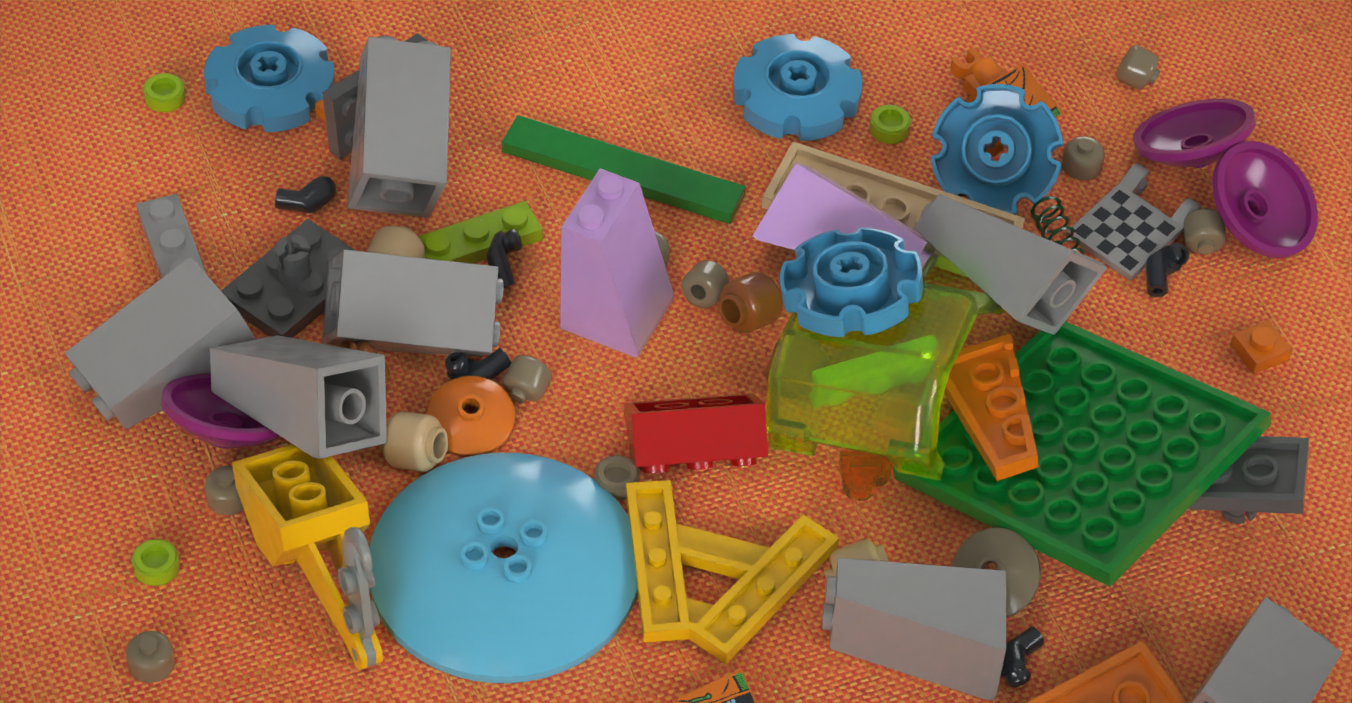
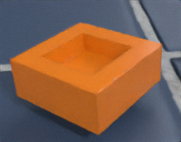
[1230,320,1292,374]

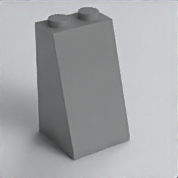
[347,36,451,218]
[914,194,1107,335]
[322,250,504,357]
[65,256,256,429]
[210,335,387,459]
[822,558,1006,701]
[1189,597,1343,703]

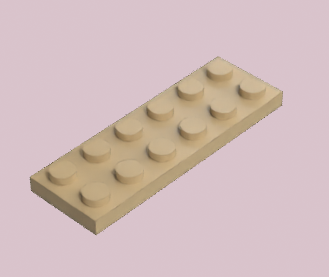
[761,141,1025,278]

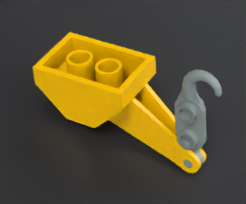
[232,444,383,670]

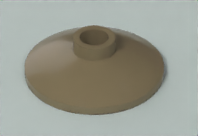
[952,528,1041,618]

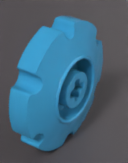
[204,25,335,132]
[733,34,862,141]
[931,84,1064,215]
[779,227,924,337]

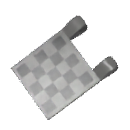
[1066,164,1201,281]

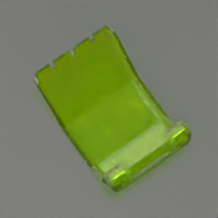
[766,282,1006,480]

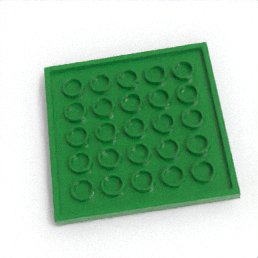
[893,321,1271,587]

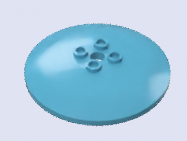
[369,453,638,683]

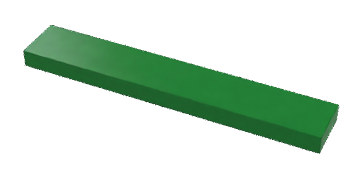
[501,115,746,224]

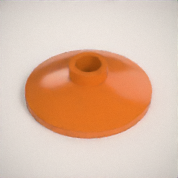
[427,376,515,457]

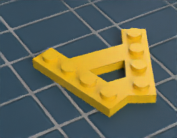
[626,480,839,664]

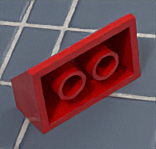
[623,393,768,473]

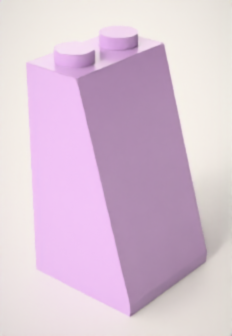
[752,163,939,278]
[560,169,674,358]

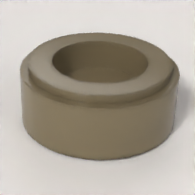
[595,456,639,500]

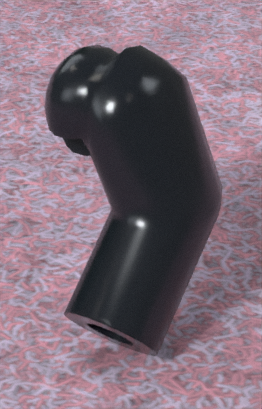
[275,176,336,213]
[486,229,523,288]
[1146,243,1189,297]
[445,347,511,380]
[1001,627,1044,688]

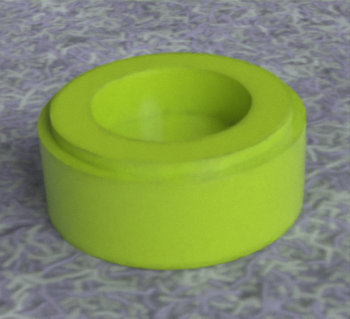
[143,73,185,112]
[869,105,911,144]
[132,539,180,586]

